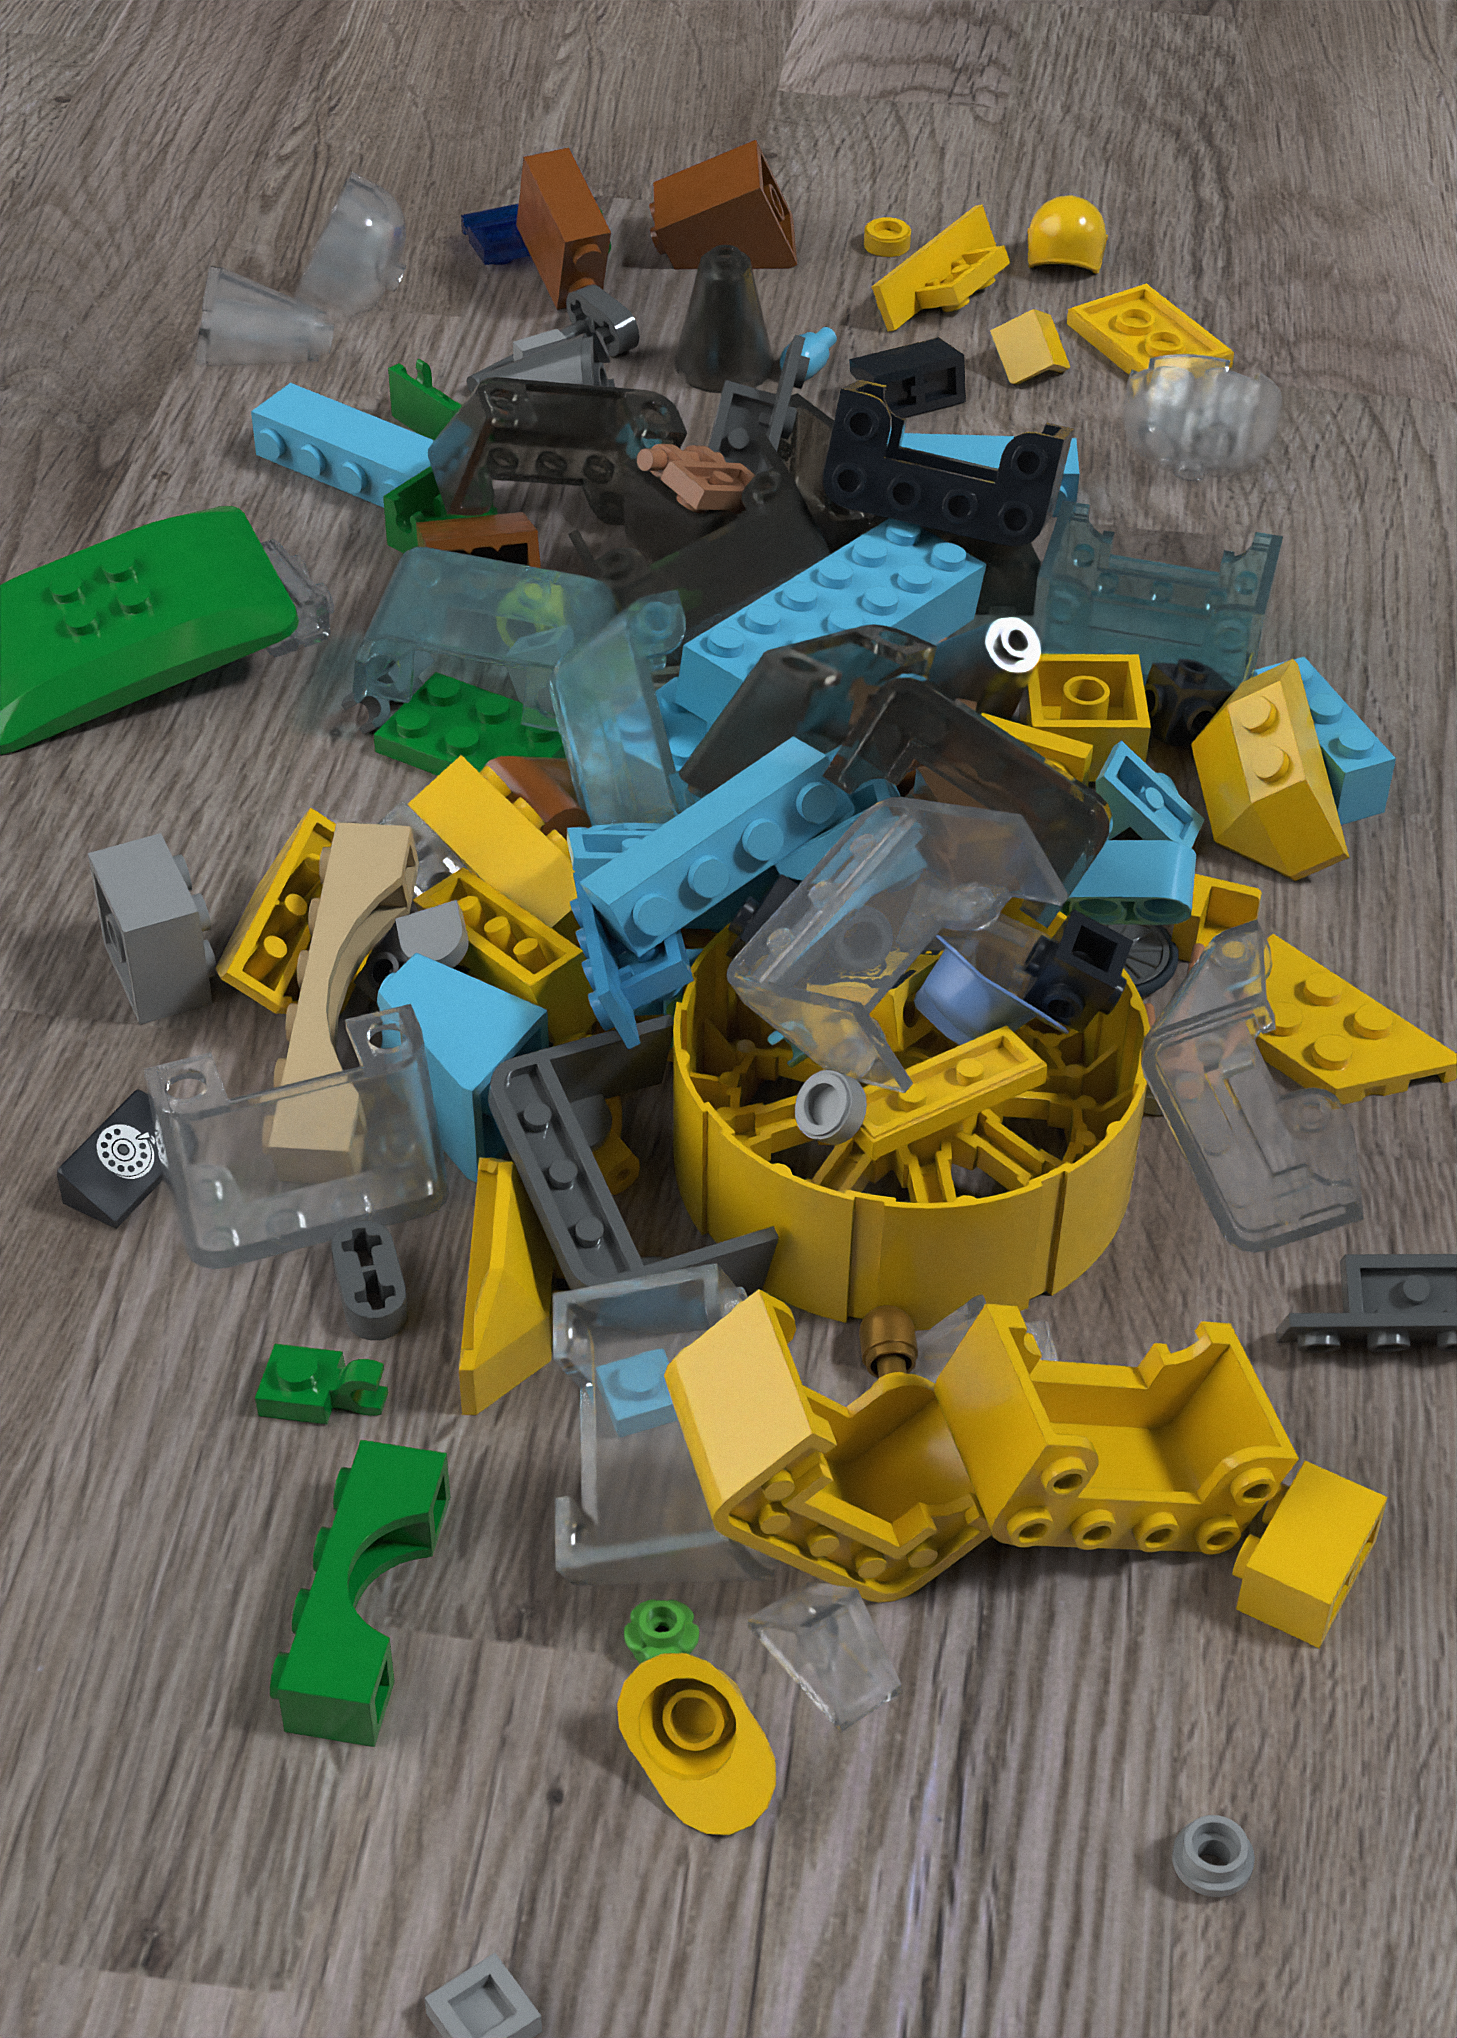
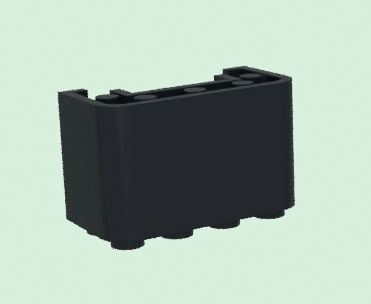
[822,380,1074,547]

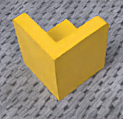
[990,309,1070,385]
[1171,874,1262,973]

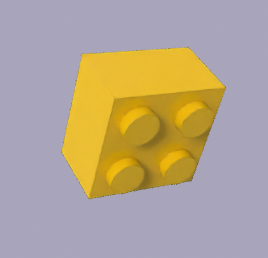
[1019,654,1151,781]

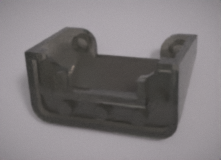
[822,674,1113,928]

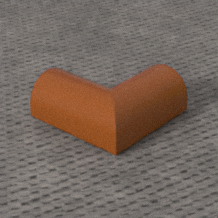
[484,756,610,841]

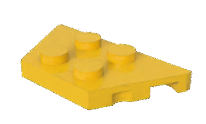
[1234,934,1457,1107]

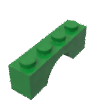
[270,1440,451,1747]

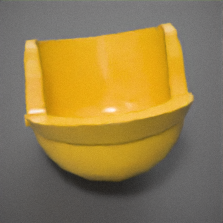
[1027,195,1108,274]

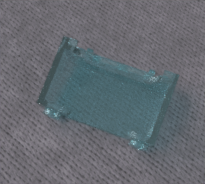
[549,590,727,827]

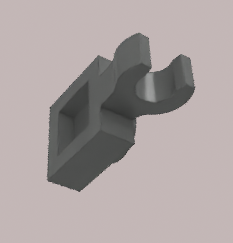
[341,643,435,734]

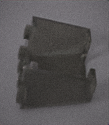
[428,377,688,527]
[679,624,937,798]

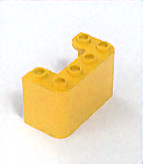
[664,1289,992,1603]
[934,1304,1299,1555]

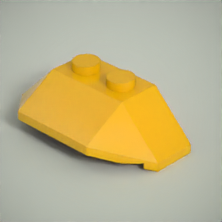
[1191,659,1350,881]
[215,807,372,1016]
[459,1157,567,1415]

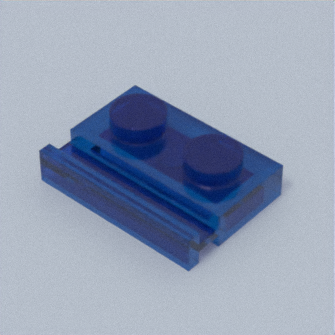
[461,203,531,265]

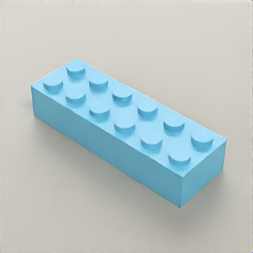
[675,518,986,756]

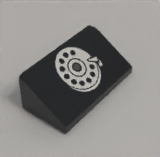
[57,1089,198,1229]

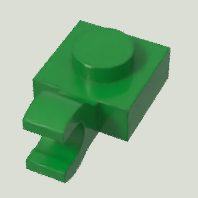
[255,1344,389,1425]

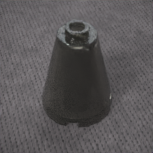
[675,245,774,393]
[906,617,1041,723]

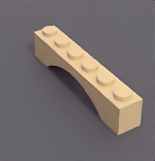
[262,822,419,1185]

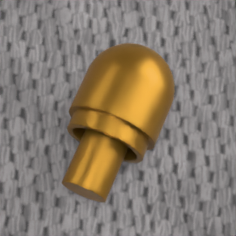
[859,1305,918,1378]

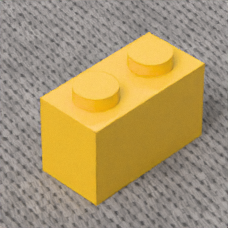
[1232,1461,1388,1648]

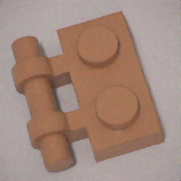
[637,444,776,514]

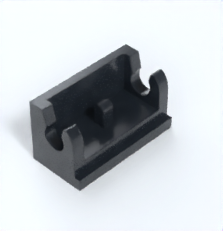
[849,337,966,418]

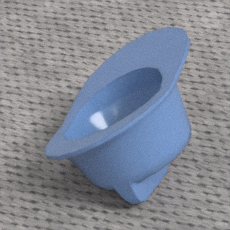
[914,934,1069,1045]

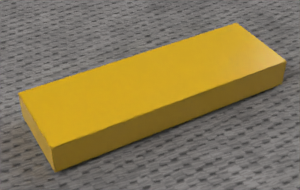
[852,1025,1047,1160]

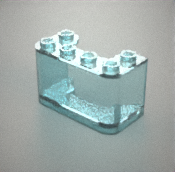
[1031,500,1283,689]

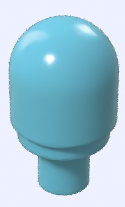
[780,327,837,381]

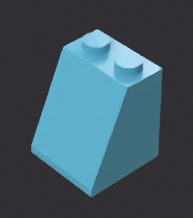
[377,953,549,1183]

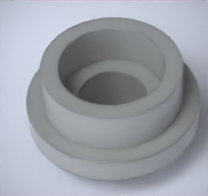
[1172,1815,1255,1897]

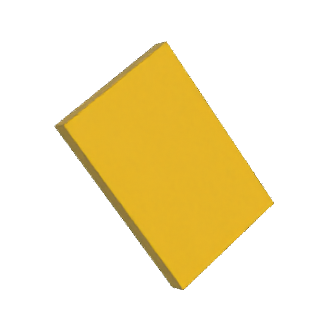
[1067,283,1234,394]

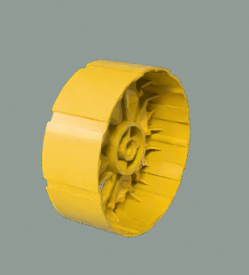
[673,871,1152,1331]

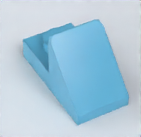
[1096,740,1205,848]

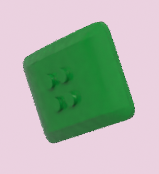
[0,506,299,755]

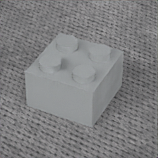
[88,833,218,1025]

